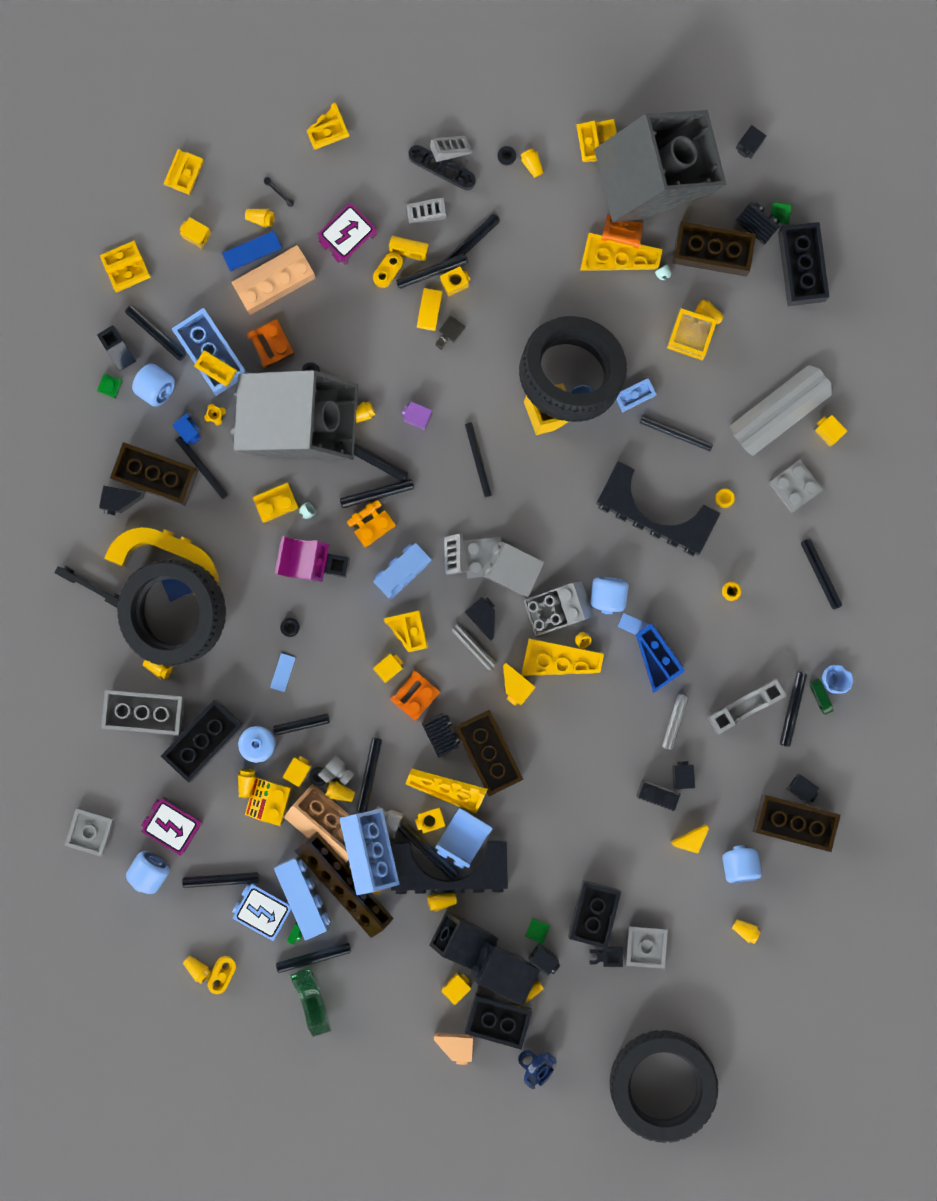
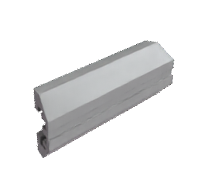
[729,365,832,456]

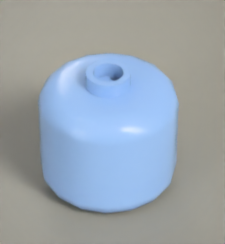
[132,364,175,407]
[590,577,629,614]
[238,726,277,763]
[722,845,762,883]
[126,851,170,894]

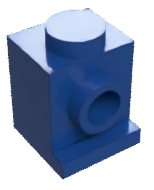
[172,413,202,445]

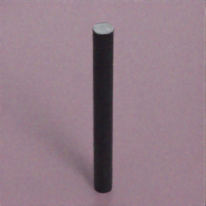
[640,416,713,452]
[465,422,492,498]
[175,436,228,499]

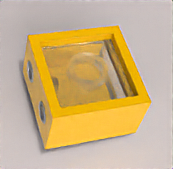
[667,308,717,360]

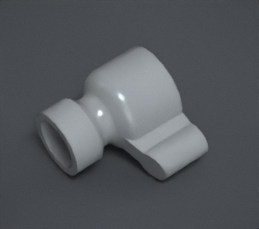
[318,755,355,786]
[376,806,404,841]

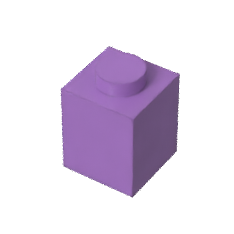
[402,402,432,430]

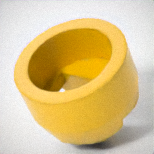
[575,632,592,649]

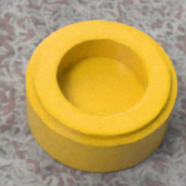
[715,488,735,508]

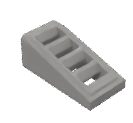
[430,136,472,162]
[406,197,446,224]
[444,533,469,575]

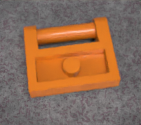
[601,214,644,249]
[247,319,294,369]
[389,670,440,721]

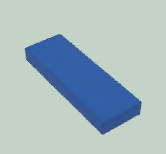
[222,231,282,272]

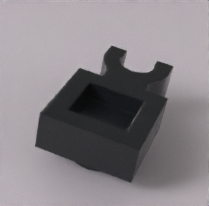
[589,946,623,967]

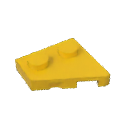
[307,102,349,150]
[384,610,428,652]

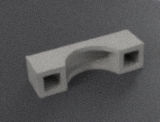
[707,679,786,734]

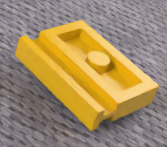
[164,149,204,195]
[252,482,299,523]

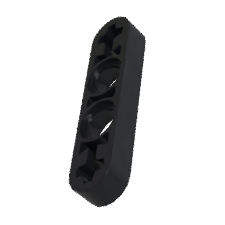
[409,145,476,190]

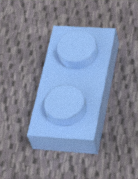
[616,378,657,413]

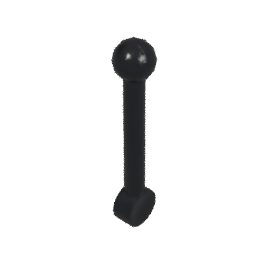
[264,177,294,207]

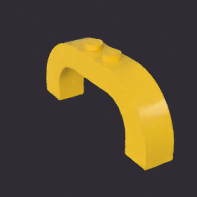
[104,527,219,595]

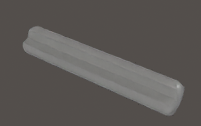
[452,624,496,670]
[662,694,688,750]

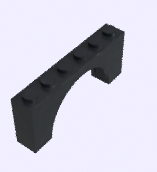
[596,461,721,557]
[390,841,508,894]

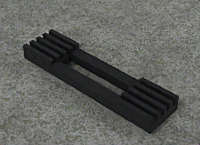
[54,566,119,608]

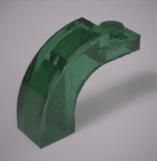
[290,969,331,1037]

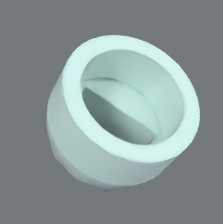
[655,264,671,280]
[299,502,316,519]

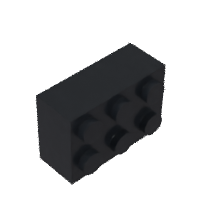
[568,880,621,949]
[465,992,532,1050]

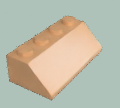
[231,245,316,315]
[284,784,350,864]

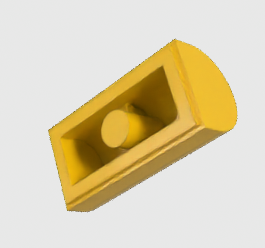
[389,235,429,261]

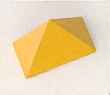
[671,824,709,853]

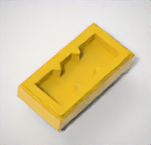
[194,350,238,387]

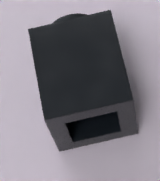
[736,125,767,159]
[672,761,695,789]
[786,774,819,804]

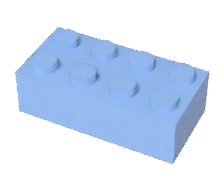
[172,308,247,396]
[340,808,400,895]
[274,856,331,941]

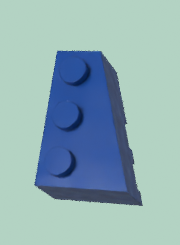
[636,622,686,693]

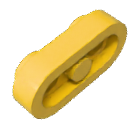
[373,252,403,288]
[207,956,236,994]

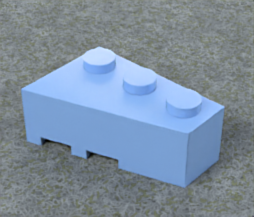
[373,543,432,600]

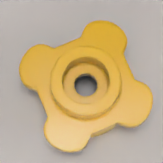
[204,404,226,425]

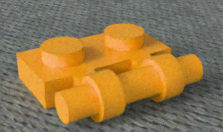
[346,500,396,548]

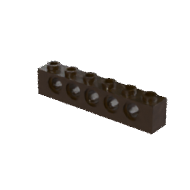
[295,832,394,938]

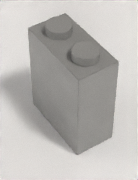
[483,542,544,597]

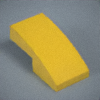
[417,288,443,331]

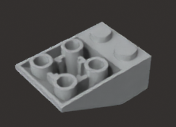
[523,581,594,636]

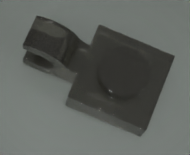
[435,315,466,350]

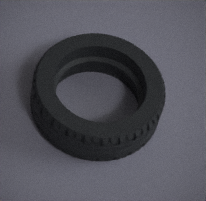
[519,316,627,422]
[117,559,226,666]
[609,1030,718,1143]

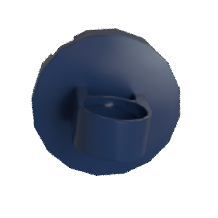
[518,1050,557,1089]

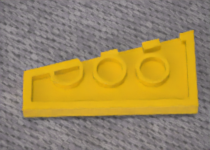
[580,233,663,271]
[521,638,604,676]
[405,769,487,814]

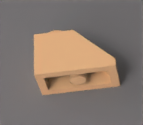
[434,1033,473,1065]

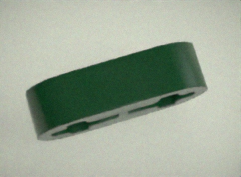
[809,678,834,715]

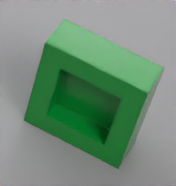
[771,202,792,224]
[97,374,123,399]
[525,918,550,944]
[287,922,303,945]

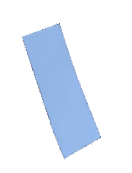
[618,613,657,635]
[270,653,295,692]

